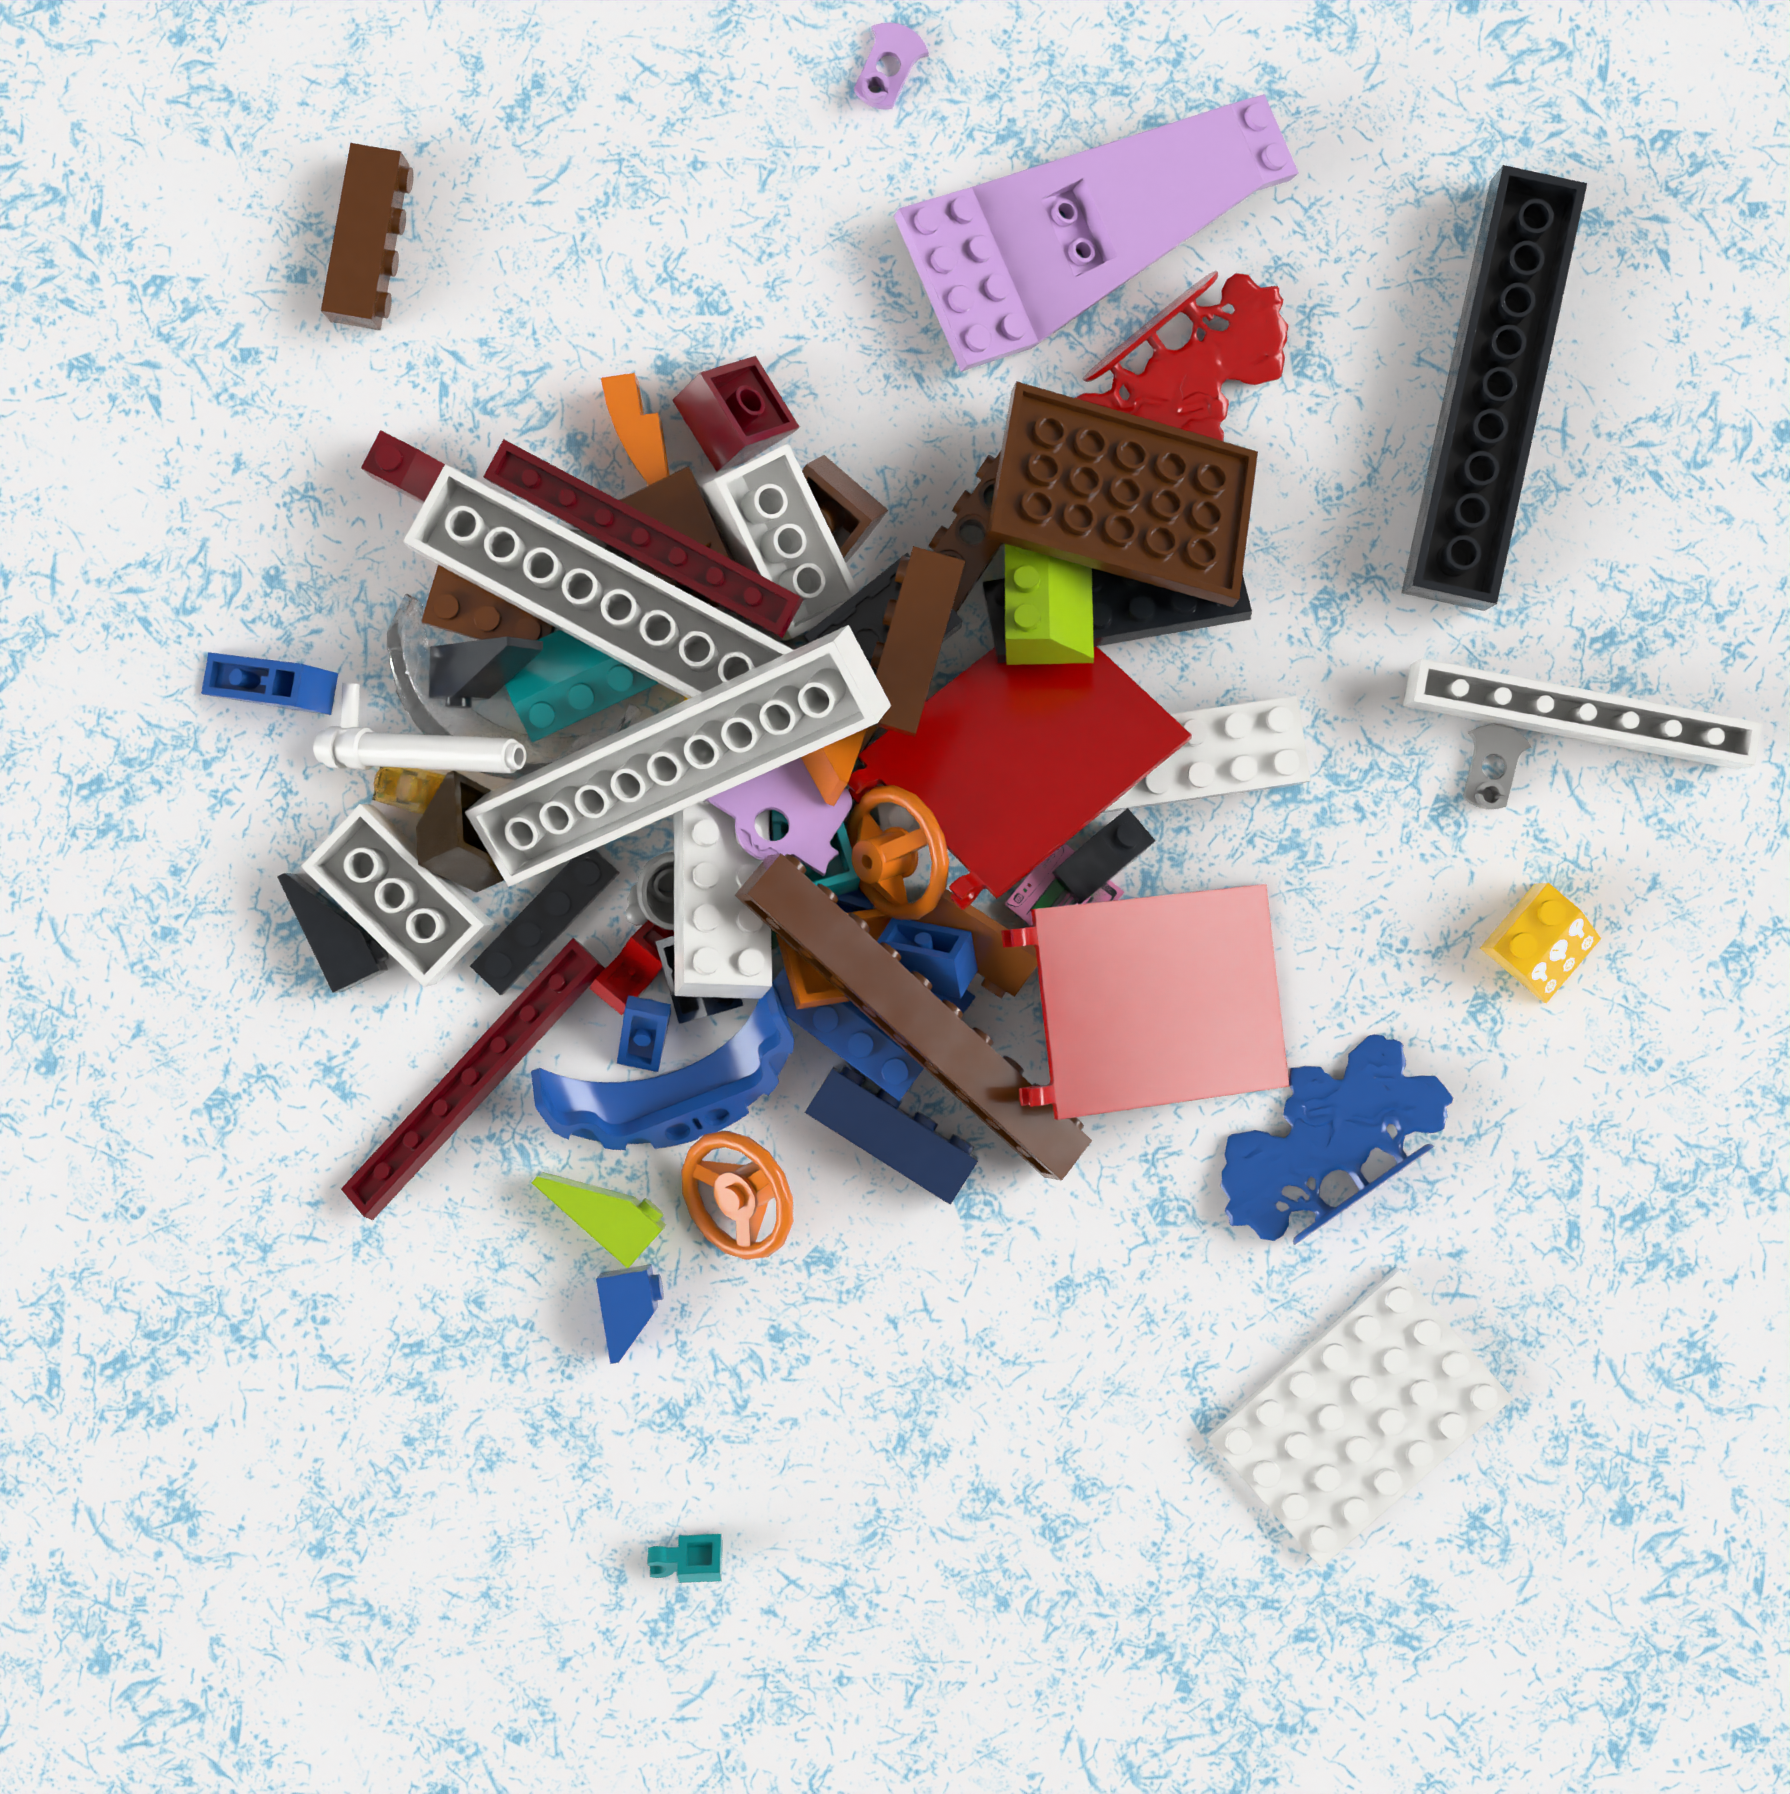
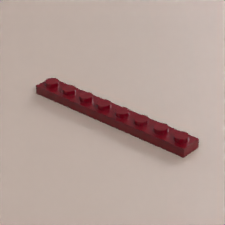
[483,439,804,638]
[341,938,605,1220]

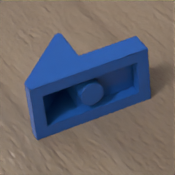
[617,995,672,1072]

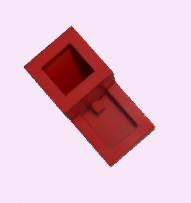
[589,920,674,1016]

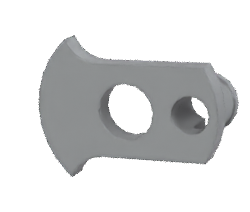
[1463,724,1532,809]

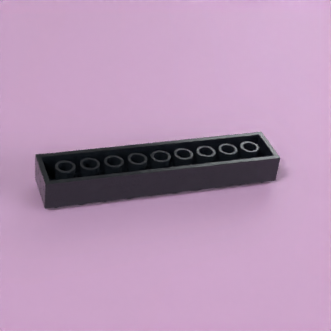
[1401,165,1587,611]

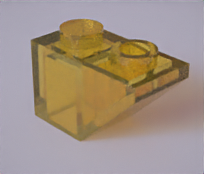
[372,766,446,814]

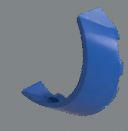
[531,981,794,1150]

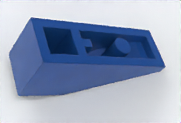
[201,652,338,715]

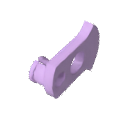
[854,22,929,110]

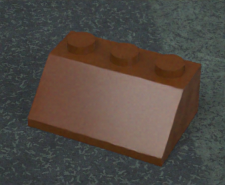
[912,889,1037,999]

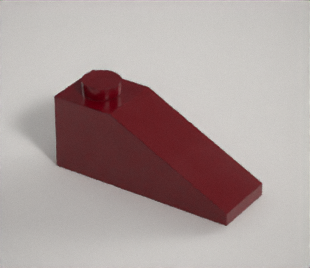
[361,430,445,504]

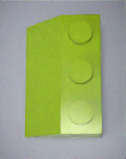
[1005,544,1094,665]

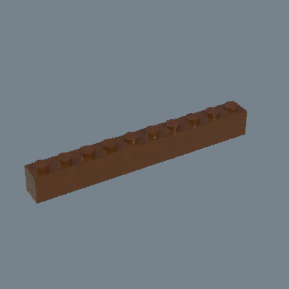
[735,853,1092,1181]

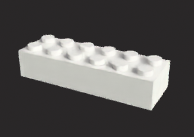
[674,800,772,999]

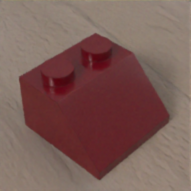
[672,356,800,472]

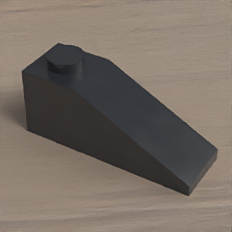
[429,636,543,708]
[277,873,389,993]

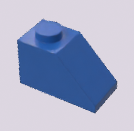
[877,917,978,999]
[596,1264,664,1364]

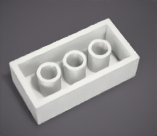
[300,804,495,987]

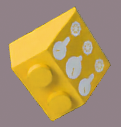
[1480,883,1601,1003]

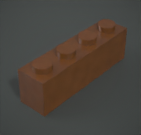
[321,143,413,330]
[870,546,965,737]

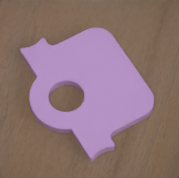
[705,758,852,876]

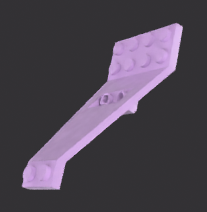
[894,94,1299,372]

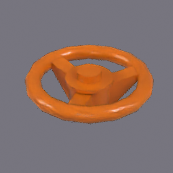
[847,785,949,920]
[681,1131,794,1260]

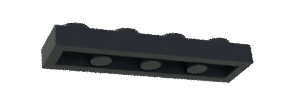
[470,849,620,995]

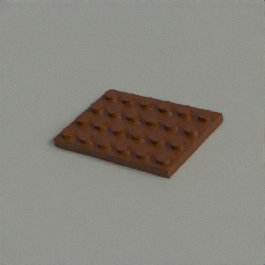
[986,381,1258,607]

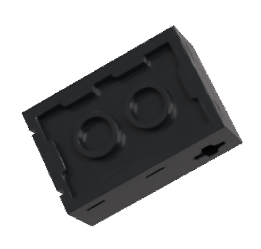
[804,552,963,676]

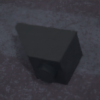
[1052,808,1156,904]

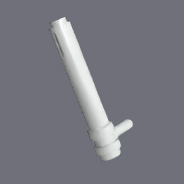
[314,683,526,773]

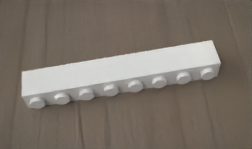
[1403,659,1763,769]

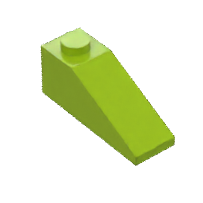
[531,1172,666,1269]

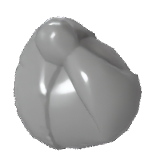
[625,852,674,930]

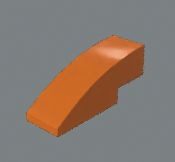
[601,373,670,485]

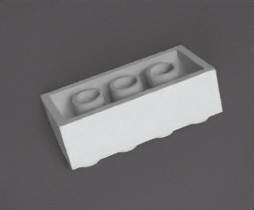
[699,443,859,642]

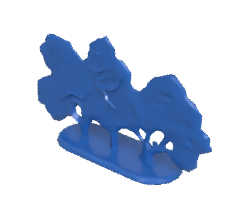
[1220,1034,1453,1245]

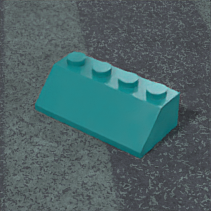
[505,629,659,743]

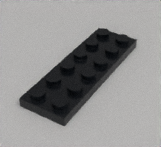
[982,568,1252,664]

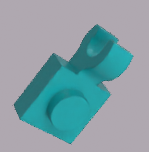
[647,1534,723,1583]

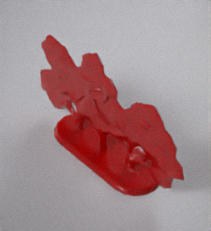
[1075,271,1289,441]

